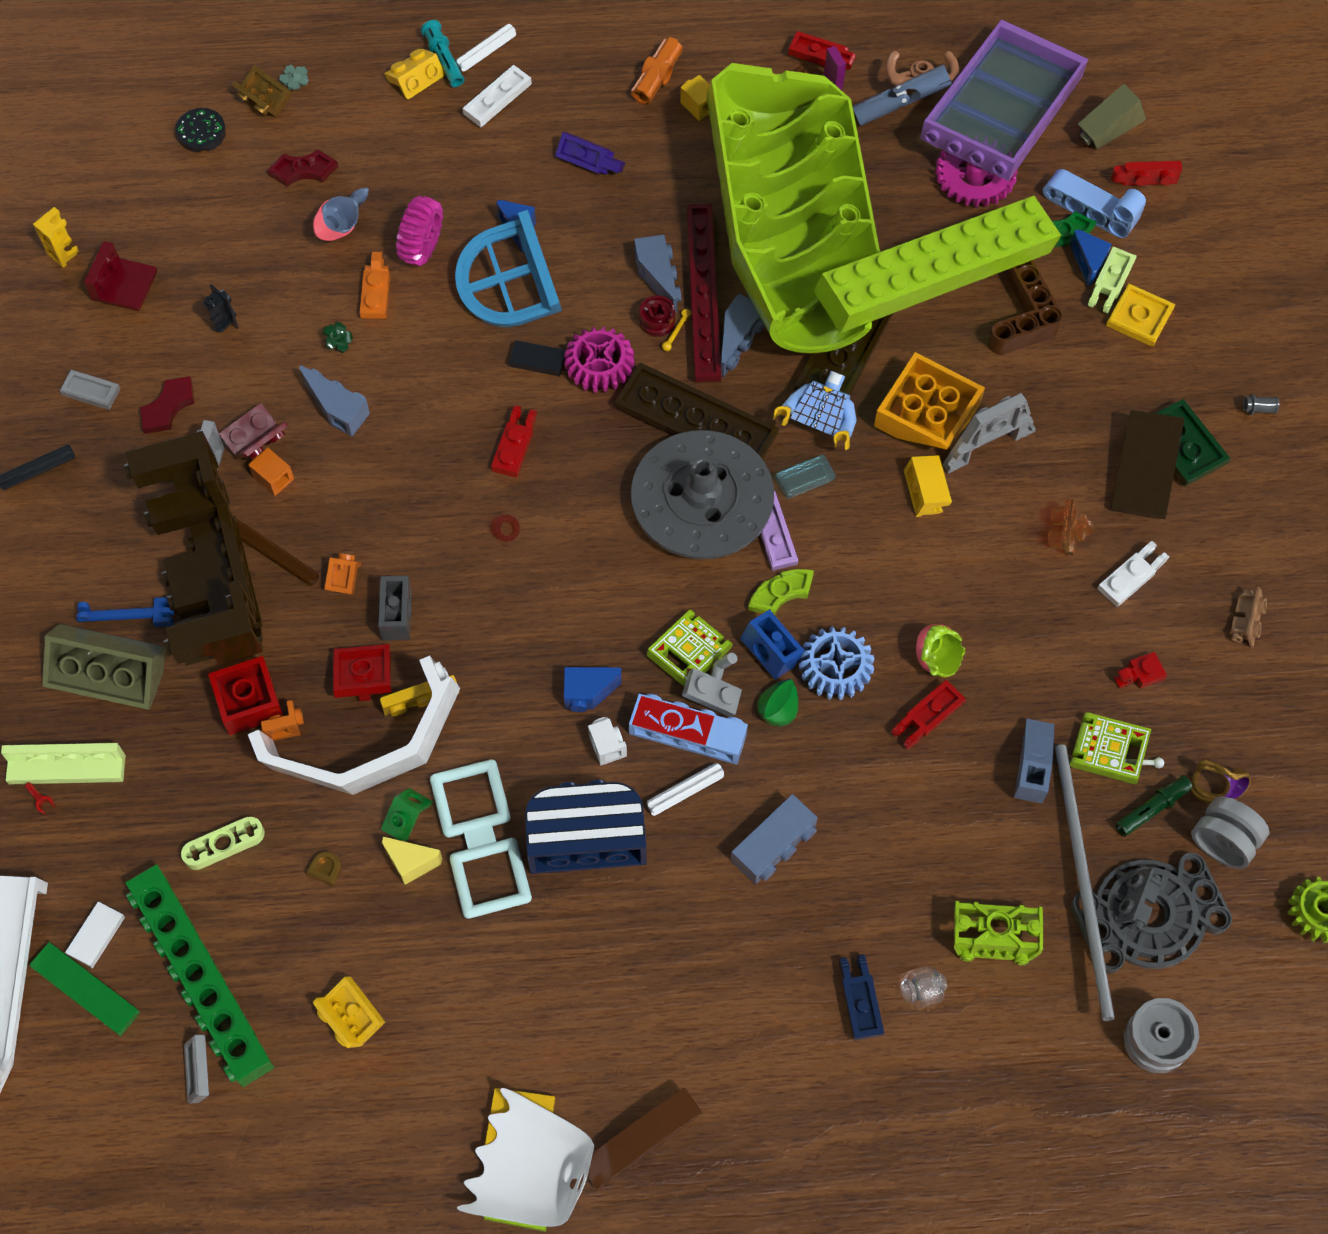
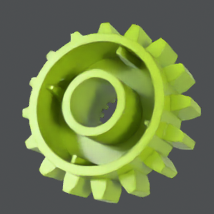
[1288,877,1328,943]

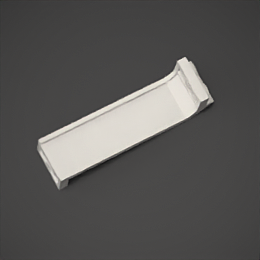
[0,876,48,1093]

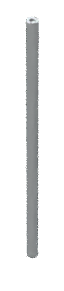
[1055,745,1115,1021]

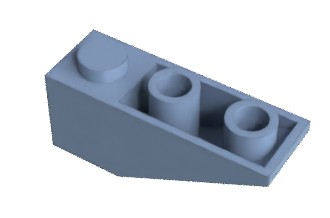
[634,235,682,313]
[721,294,765,377]
[299,365,370,437]
[1014,719,1055,804]

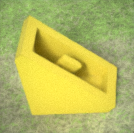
[382,837,443,885]

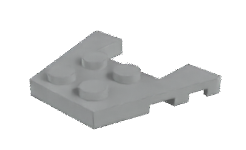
[942,393,1036,474]

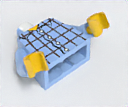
[773,371,857,450]

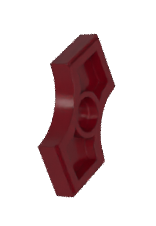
[267,150,338,187]
[140,376,195,434]

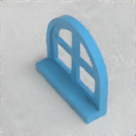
[455,210,562,327]

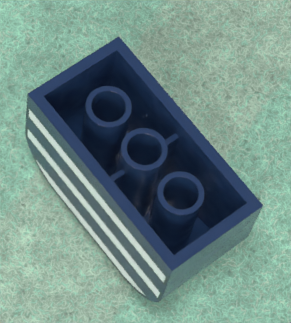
[525,780,647,874]

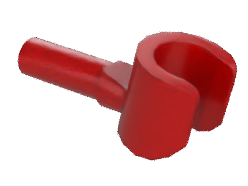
[25,782,56,815]

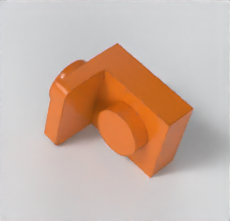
[324,553,362,594]
[261,700,304,741]

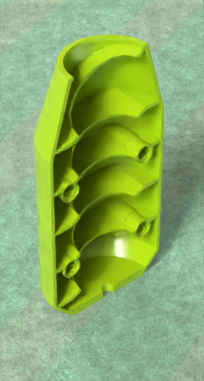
[707,63,880,353]

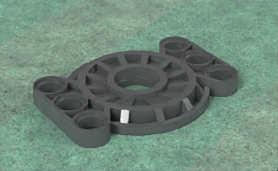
[1071,852,1232,974]

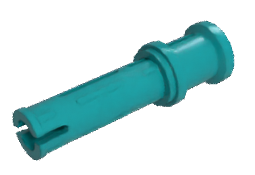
[420,20,465,88]

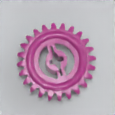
[935,136,1017,207]

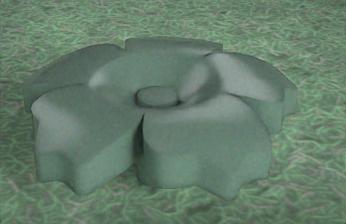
[279,65,309,90]

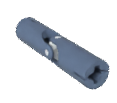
[852,64,952,126]

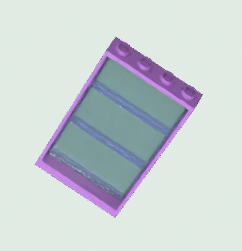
[920,20,1088,181]

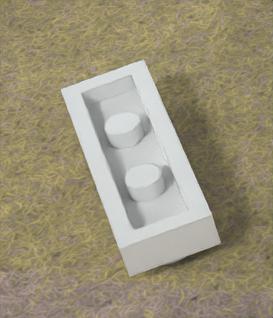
[463,65,532,127]

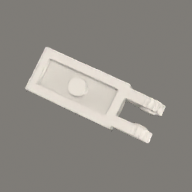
[1097,541,1169,607]

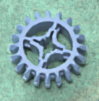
[799,626,874,701]

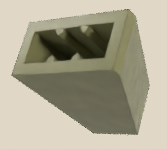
[1078,84,1146,149]

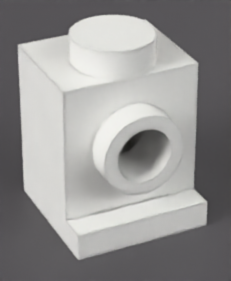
[588,717,627,766]

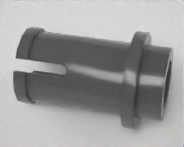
[1243,394,1279,415]

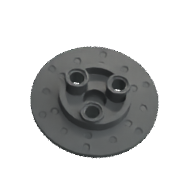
[631,430,774,559]

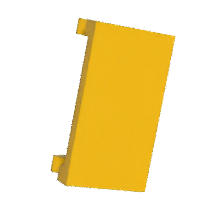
[33,207,78,268]
[903,455,952,517]

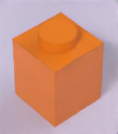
[248,448,294,496]

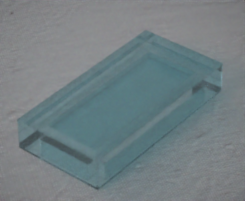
[776,454,836,499]

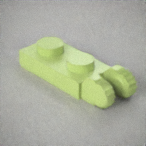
[1088,247,1137,314]

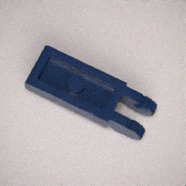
[839,954,884,1041]

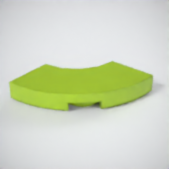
[748,569,814,615]

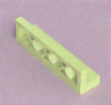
[1,743,126,784]

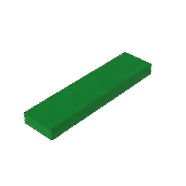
[29,942,141,1037]

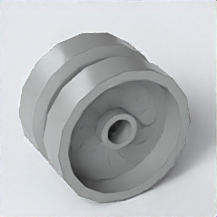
[1191,796,1270,869]
[1123,998,1199,1073]

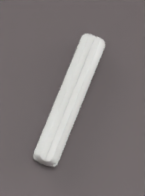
[456,24,516,72]
[646,763,724,816]

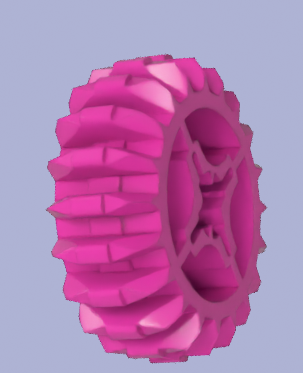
[396,196,443,266]
[564,325,634,393]

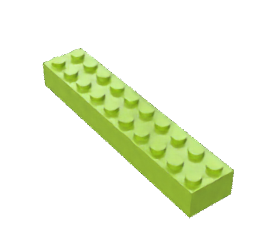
[814,196,1061,333]

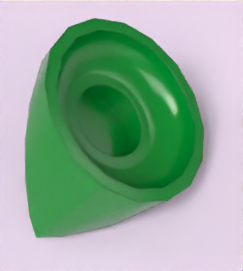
[757,679,799,726]

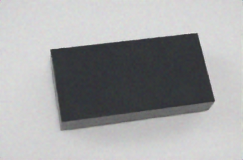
[509,340,565,376]

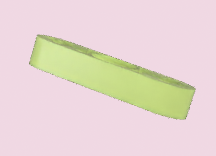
[181,817,265,870]

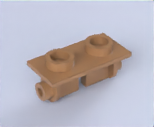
[1230,587,1267,648]

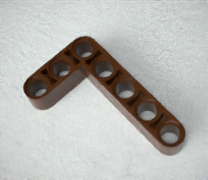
[988,260,1062,355]

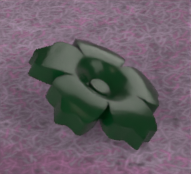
[322,322,353,353]

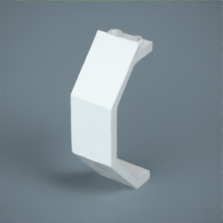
[248,656,460,795]

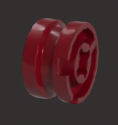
[639,295,675,337]

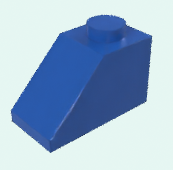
[564,667,621,712]

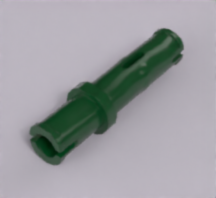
[1115,775,1193,837]

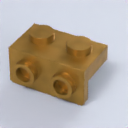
[232,65,293,117]

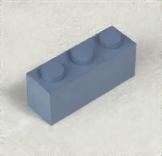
[731,794,818,885]

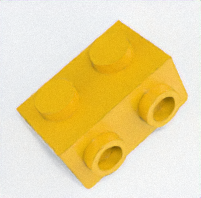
[384,49,445,99]
[313,976,385,1048]

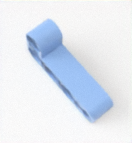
[1043,169,1146,238]

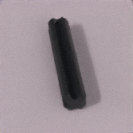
[0,445,75,490]

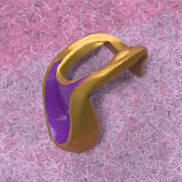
[1190,759,1251,804]

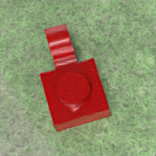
[1114,652,1167,689]

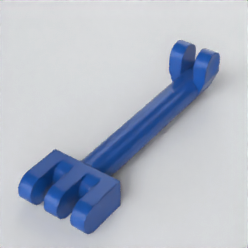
[77,597,174,627]

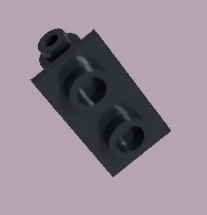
[203,284,239,333]

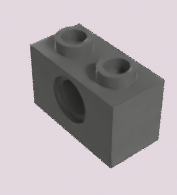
[378,576,412,640]

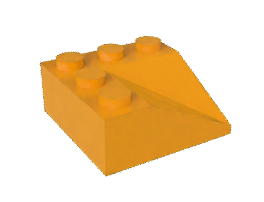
[874,352,985,449]

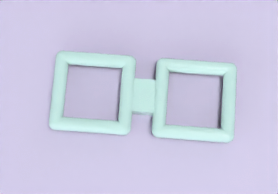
[430,759,532,919]

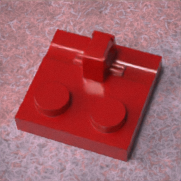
[333,644,391,701]

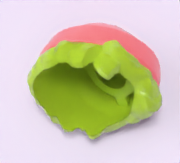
[916,624,965,677]

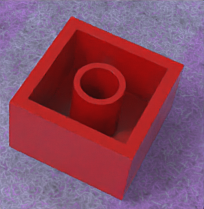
[208,656,284,736]

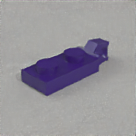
[555,132,625,174]

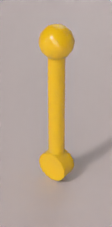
[662,309,692,351]

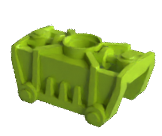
[954,901,1043,966]

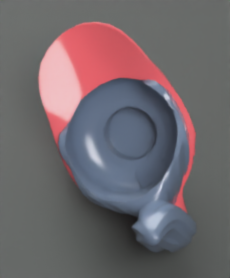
[313,187,369,241]

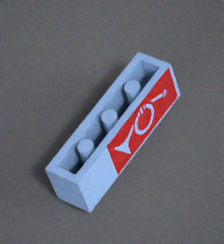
[629,694,748,765]

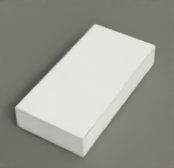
[65,902,125,968]

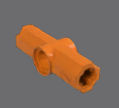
[631,37,683,105]

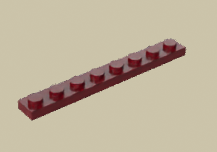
[687,204,721,382]

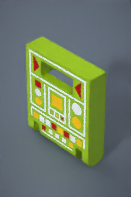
[647,609,733,686]
[1070,713,1151,785]

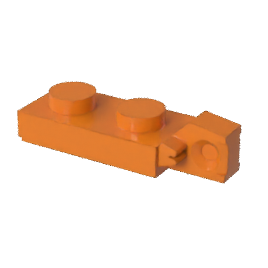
[360,252,390,319]

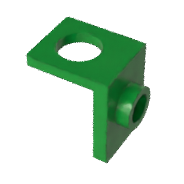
[381,788,433,842]

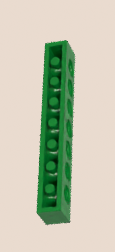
[125,864,275,1087]

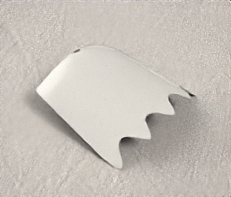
[457,1088,594,1227]

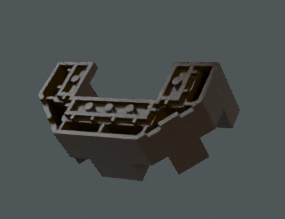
[124,431,263,666]

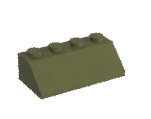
[42,624,165,710]

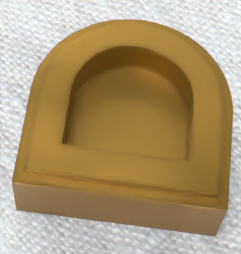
[306,852,342,887]

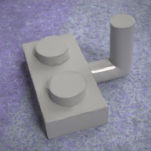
[682,653,742,717]

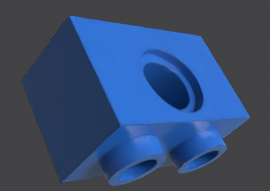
[740,609,805,680]

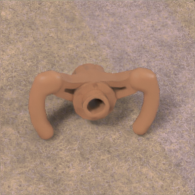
[886,51,959,93]

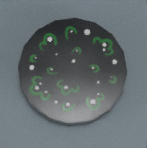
[176,108,226,152]

